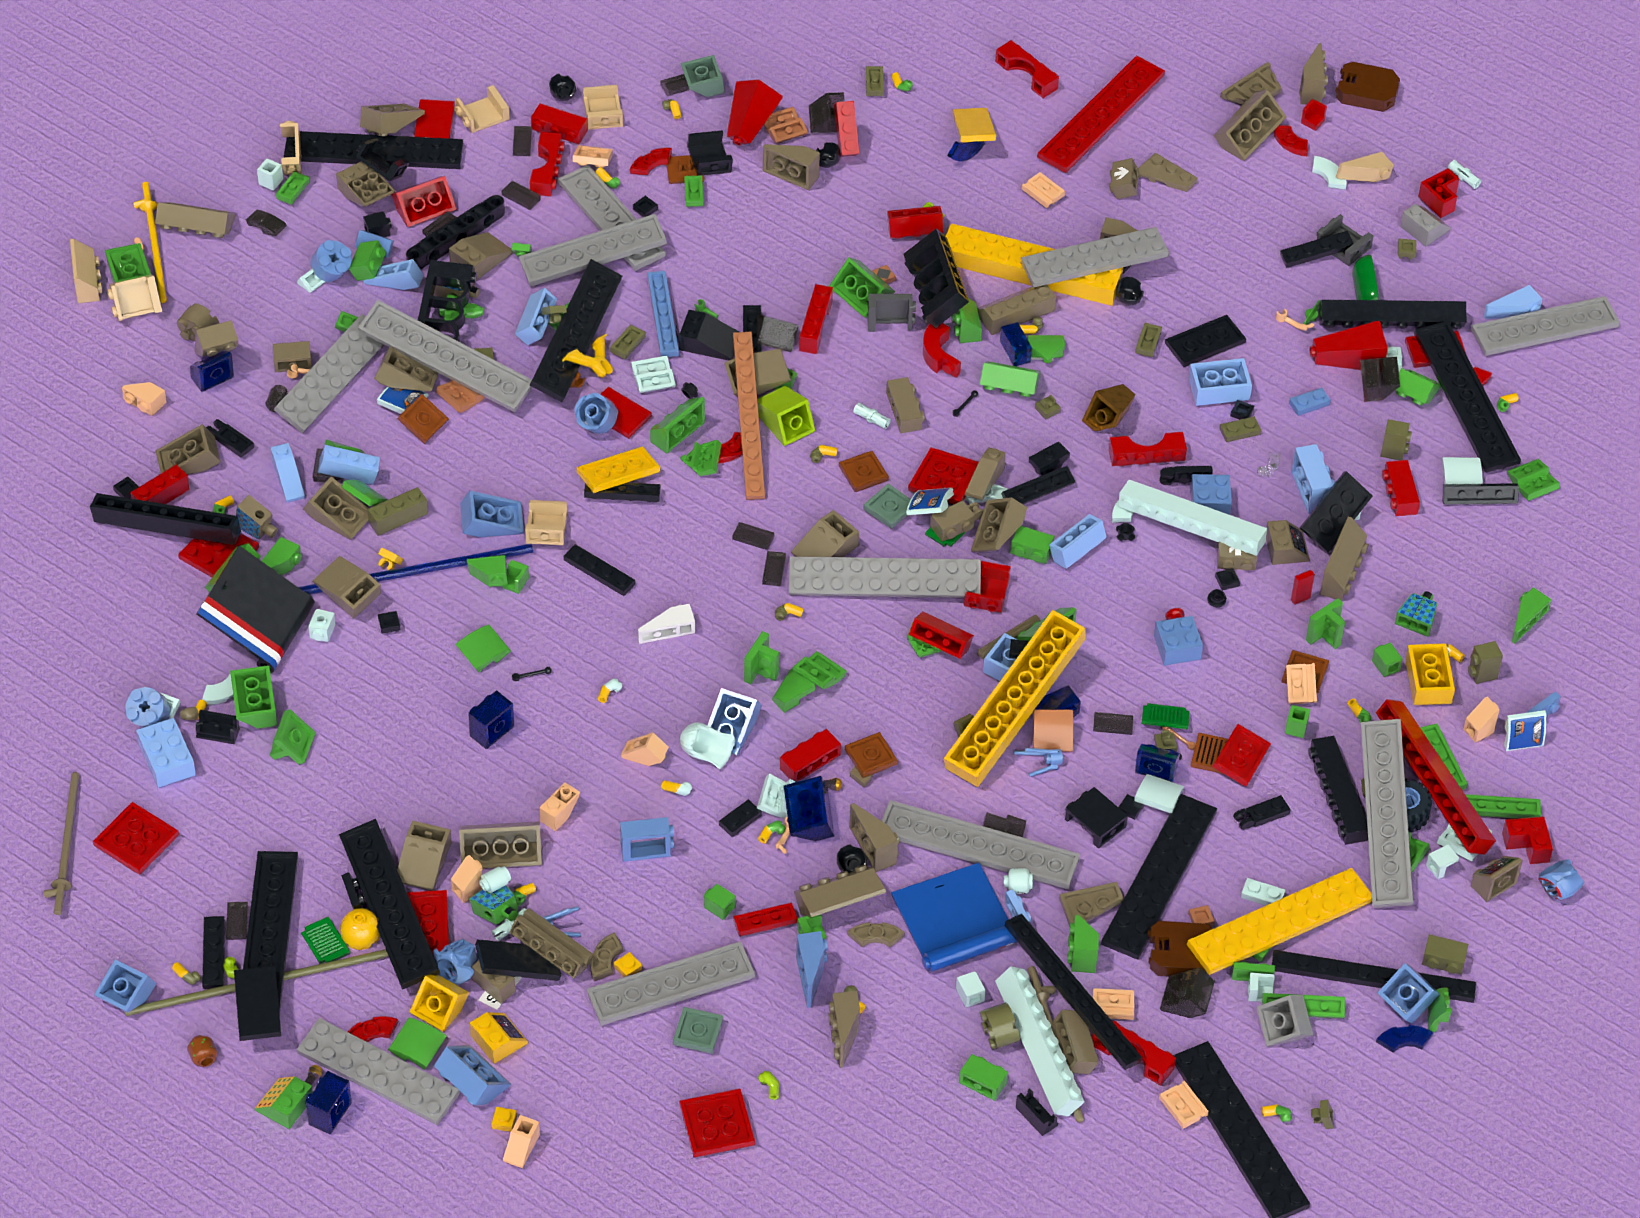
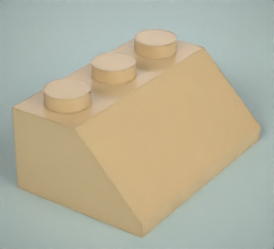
[70,239,102,303]

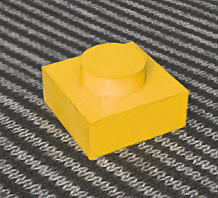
[614,952,642,977]
[491,1107,517,1132]

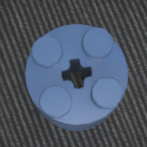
[310,240,352,282]
[575,393,618,434]
[125,687,171,728]

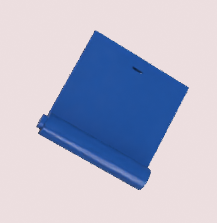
[891,863,1017,972]

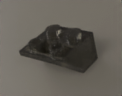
[809,92,845,133]
[1360,356,1400,402]
[1160,967,1215,1018]

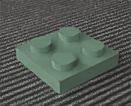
[863,484,911,529]
[673,1007,723,1054]

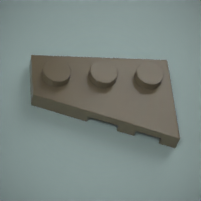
[1059,882,1123,927]

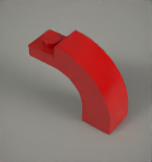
[923,323,961,378]

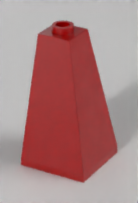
[727,79,783,146]
[1309,321,1388,373]

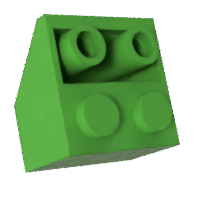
[951,298,982,343]
[1067,915,1099,973]

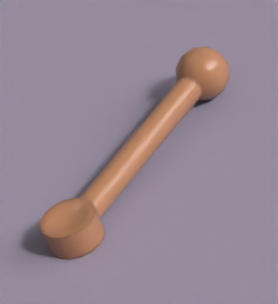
[1162,726,1195,750]

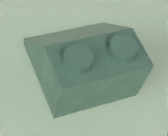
[681,55,725,97]

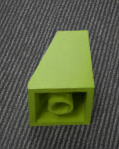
[757,386,815,446]

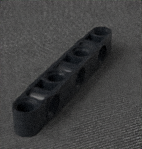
[406,195,505,270]

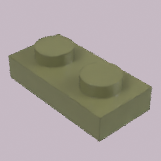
[866,66,884,96]
[1135,323,1162,357]
[610,324,646,359]
[1220,416,1261,442]

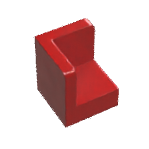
[1301,99,1327,131]

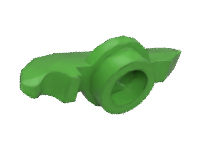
[1303,300,1321,325]

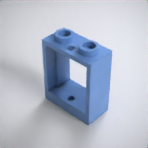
[620,817,674,862]

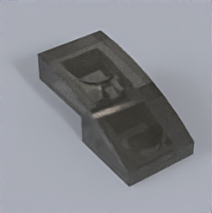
[246,209,287,236]
[982,812,1026,837]

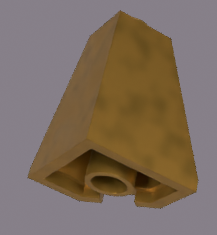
[1082,384,1136,431]

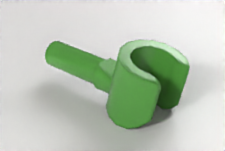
[694,299,719,319]

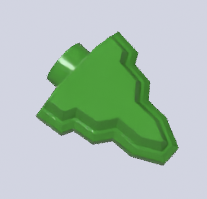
[439,294,484,320]

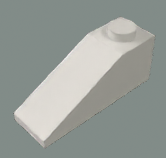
[638,604,695,644]

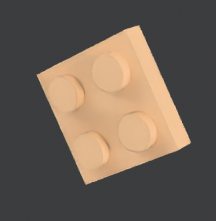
[573,145,613,168]

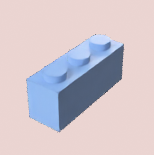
[515,288,557,345]
[318,445,380,485]
[1049,514,1107,569]

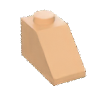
[620,732,669,766]

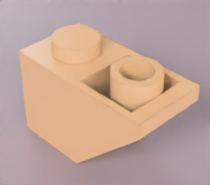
[122,382,167,416]
[1463,696,1499,743]
[539,782,580,831]
[451,855,483,903]
[503,1115,540,1168]

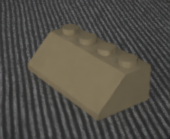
[1213,90,1286,161]
[155,202,236,238]
[977,285,1056,335]
[1320,516,1369,601]
[459,821,542,868]
[794,865,886,917]

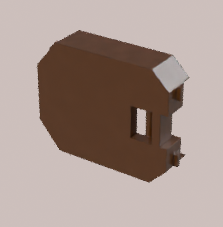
[1335,61,1400,112]
[1148,921,1213,979]

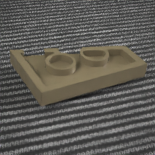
[1138,153,1198,192]

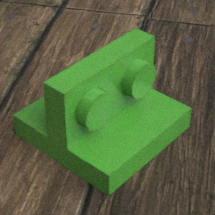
[1306,598,1345,649]
[744,631,779,685]
[270,709,316,765]

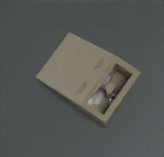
[1299,43,1328,105]
[336,161,395,207]
[724,348,791,398]
[791,510,859,557]
[312,556,381,619]
[397,820,452,891]
[828,991,860,1068]

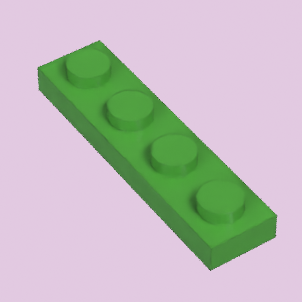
[1420,723,1468,789]
[1465,794,1541,819]
[1262,993,1345,1019]

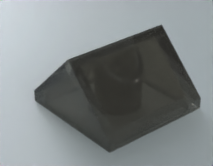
[757,314,799,352]

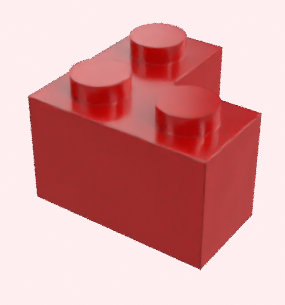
[1418,168,1459,218]
[1502,817,1553,864]

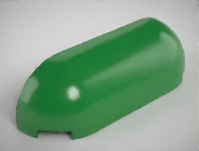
[1352,255,1378,300]

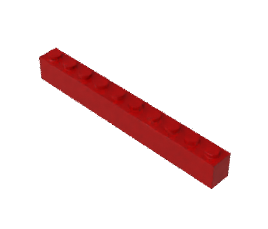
[1376,699,1496,855]

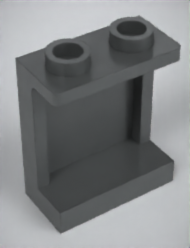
[1316,214,1374,266]
[867,294,916,332]

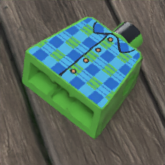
[1395,591,1437,637]
[469,885,518,924]

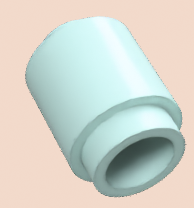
[479,866,511,893]

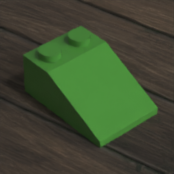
[105,243,151,283]

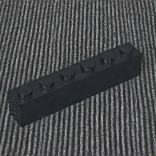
[1308,735,1368,845]

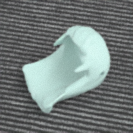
[680,722,735,769]

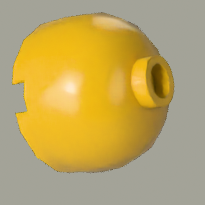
[340,908,380,950]

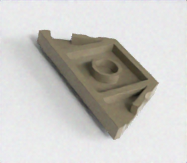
[1220,62,1281,105]

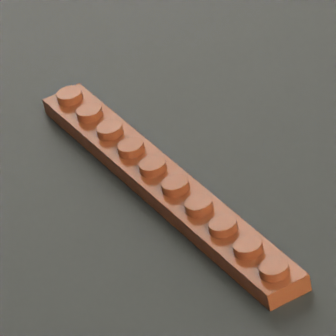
[733,332,765,500]

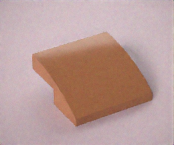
[764,107,808,144]
[436,380,485,413]
[1033,710,1073,752]

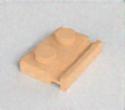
[1022,172,1065,208]
[1286,663,1317,704]
[1093,988,1134,1020]
[1159,1081,1208,1129]

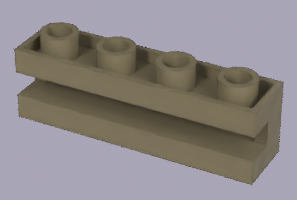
[509,908,593,979]

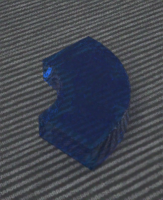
[947,141,985,161]
[1376,1025,1434,1053]

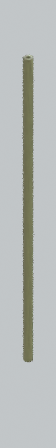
[125,949,389,1016]

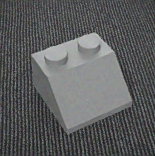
[1400,204,1451,246]
[1257,995,1313,1046]

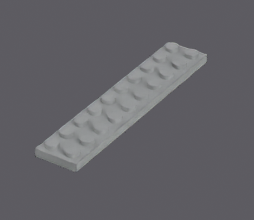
[358,300,532,412]
[789,557,981,598]
[1361,719,1414,908]
[882,800,1080,890]

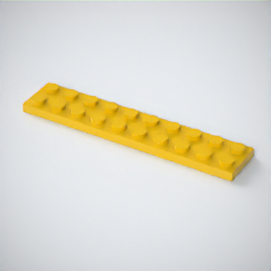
[1187,868,1372,975]

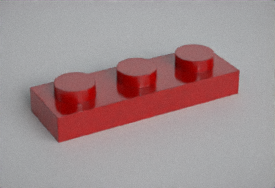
[733,902,798,937]

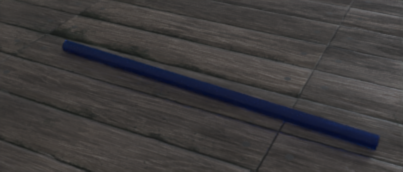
[299,544,533,595]

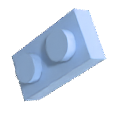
[1005,889,1031,923]

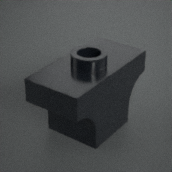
[1028,441,1070,475]

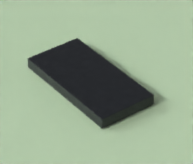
[1165,315,1246,367]
[1300,471,1373,553]
[475,939,561,981]
[234,966,281,1041]

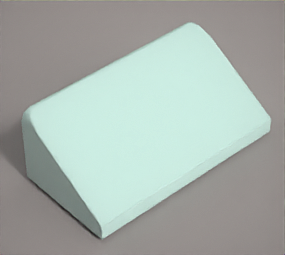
[297,269,326,293]

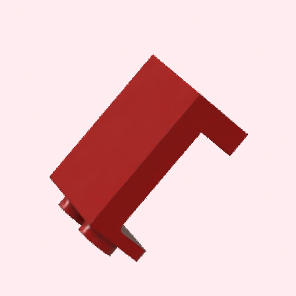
[964,561,1011,613]

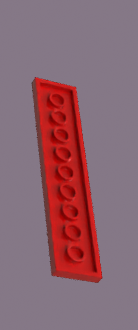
[1037,55,1165,173]

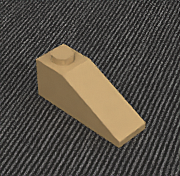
[1336,152,1394,182]

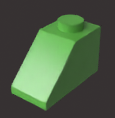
[467,555,508,587]

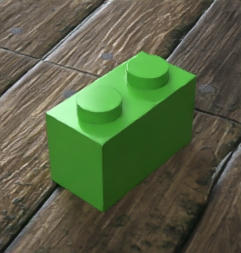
[349,240,386,281]
[1010,526,1055,564]
[959,1054,1008,1101]

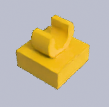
[378,547,403,571]

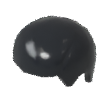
[549,74,576,101]
[816,142,840,168]
[1116,277,1144,305]
[837,844,867,873]

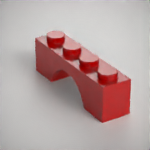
[995,40,1059,99]
[530,132,565,197]
[799,284,833,354]
[1108,432,1187,466]
[1092,1021,1176,1086]

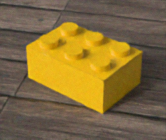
[1405,643,1455,705]

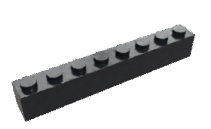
[1319,300,1467,329]
[90,493,241,545]

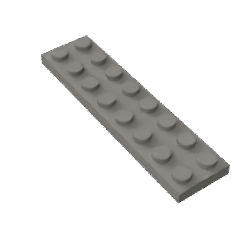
[558,165,665,271]
[519,214,667,287]
[1021,227,1169,288]
[1471,296,1620,356]
[274,314,384,433]
[587,941,755,1026]
[297,1018,460,1126]

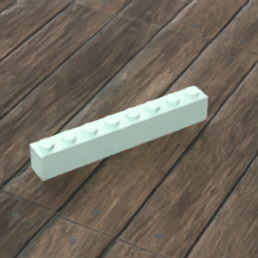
[1118,480,1267,556]
[995,966,1084,1116]

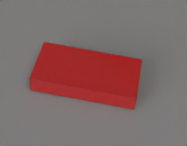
[1291,570,1315,605]

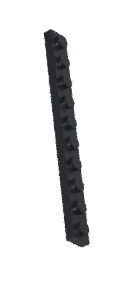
[1004,914,1143,1070]
[1272,950,1476,1003]

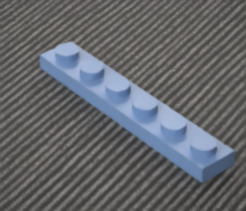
[647,271,679,357]

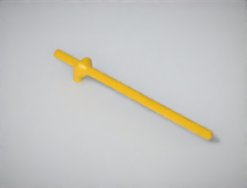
[133,182,167,303]

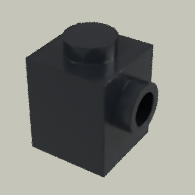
[363,211,392,237]

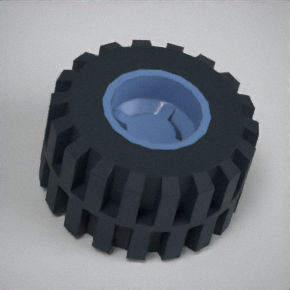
[1405,778,1432,832]

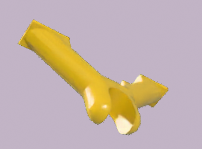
[562,334,613,378]

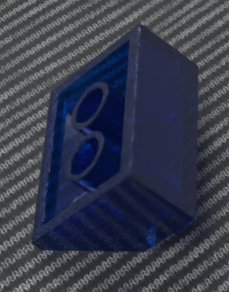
[783,776,835,841]

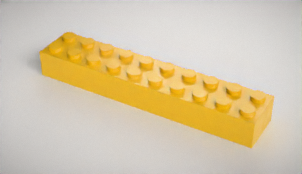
[945,223,1123,306]
[944,610,1086,787]

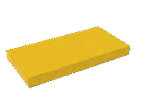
[953,108,996,142]
[576,446,660,493]

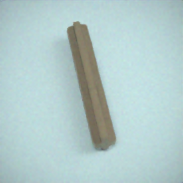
[977,615,1041,659]

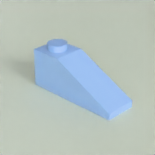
[363,259,424,290]
[1484,285,1542,319]
[270,443,305,503]

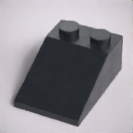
[679,310,739,361]

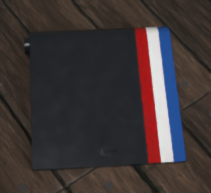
[196,546,315,673]

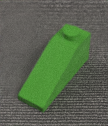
[262,537,302,575]
[1512,587,1552,644]

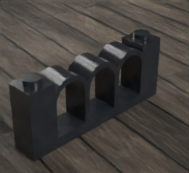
[903,228,969,328]
[418,260,477,343]

